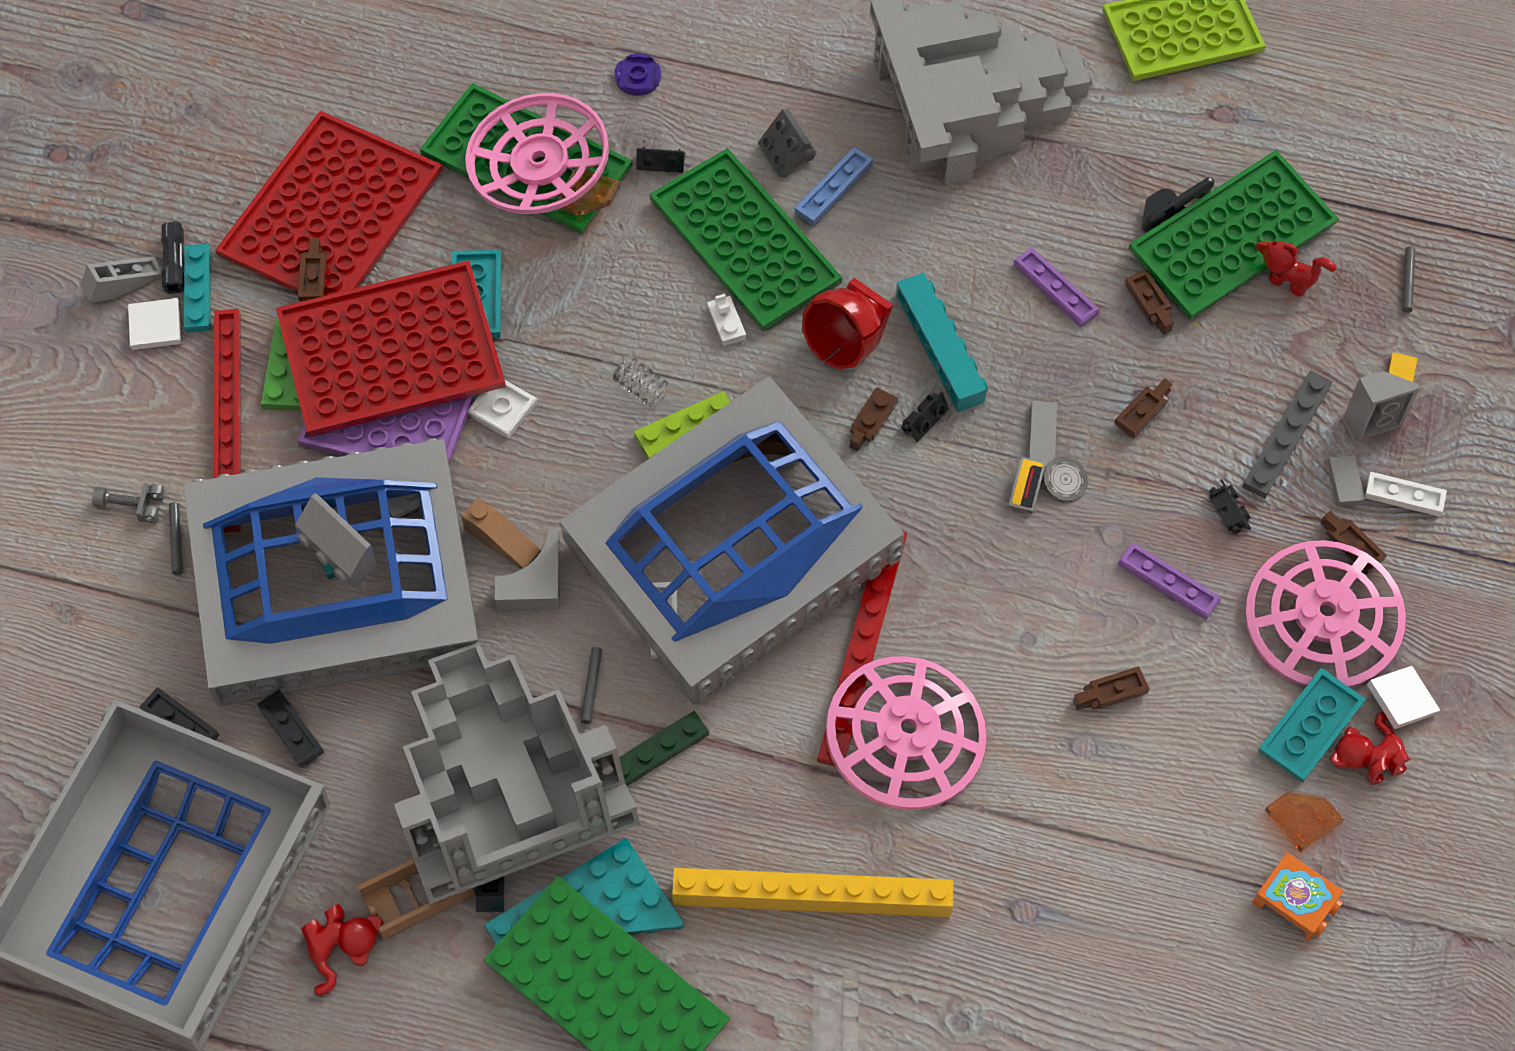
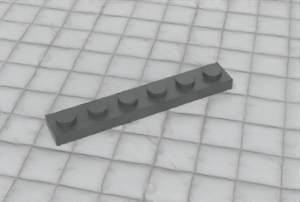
[1243,370,1333,499]

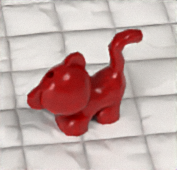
[1256,241,1337,297]
[1330,711,1411,785]
[301,904,384,996]

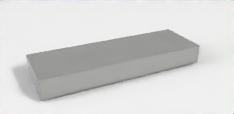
[1029,401,1057,472]

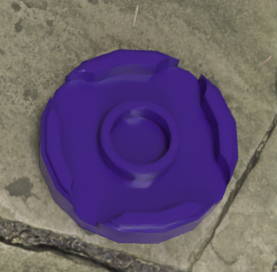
[615,54,661,96]

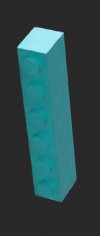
[896,272,988,412]

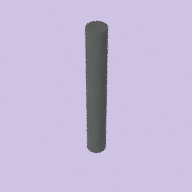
[1402,246,1415,313]
[169,502,182,575]
[581,647,602,724]

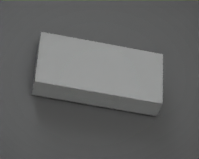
[1328,455,1365,506]

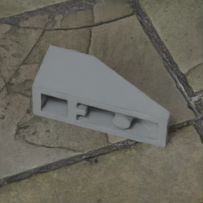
[80,256,162,303]

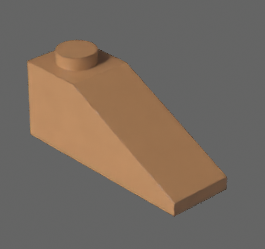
[461,498,541,569]

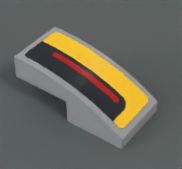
[1009,456,1046,512]

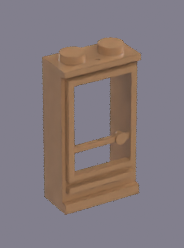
[358,858,475,941]

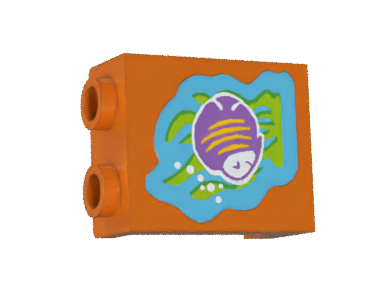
[1252,852,1344,941]

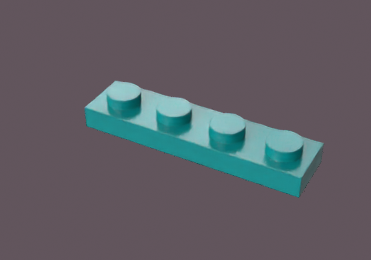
[184,243,211,333]

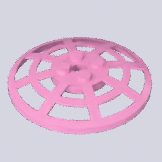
[466,93,609,214]
[1245,540,1406,688]
[825,656,986,810]

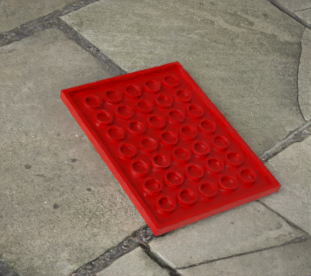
[215,110,443,296]
[276,260,506,437]

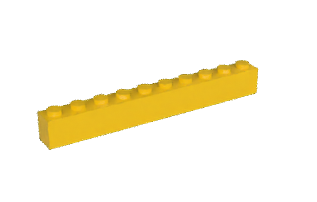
[672,868,953,918]

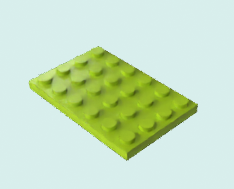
[1102,0,1266,81]

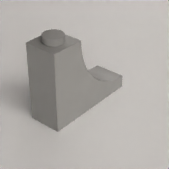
[490,528,560,612]

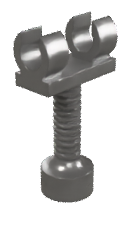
[92,483,166,523]

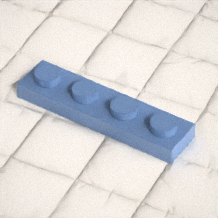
[795,147,873,226]

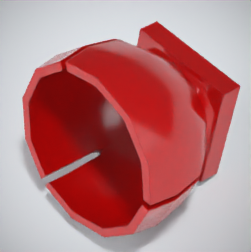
[802,278,893,370]

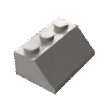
[1344,371,1420,441]
[295,492,377,587]

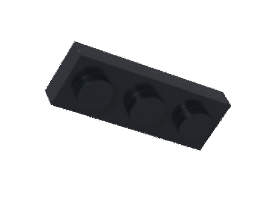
[139,687,219,740]
[257,689,324,768]

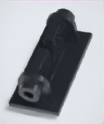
[636,146,685,173]
[901,391,949,442]
[1209,480,1251,534]

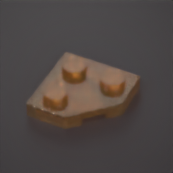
[556,168,620,216]
[1265,792,1344,853]

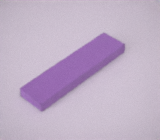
[1013,247,1100,327]
[1118,543,1221,620]

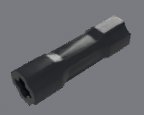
[161,221,184,294]

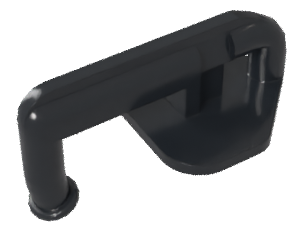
[1141,177,1215,232]

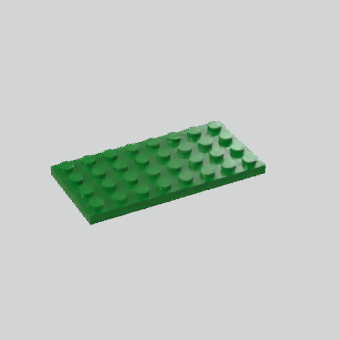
[420,83,633,234]
[649,148,842,331]
[1128,150,1339,320]
[483,876,730,1051]

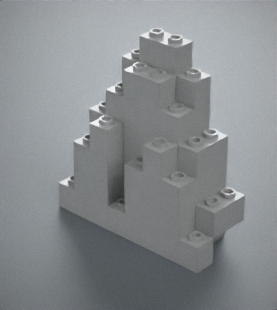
[869,0,1092,185]
[394,642,640,904]

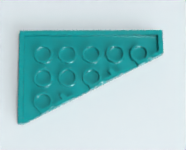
[484,838,684,945]

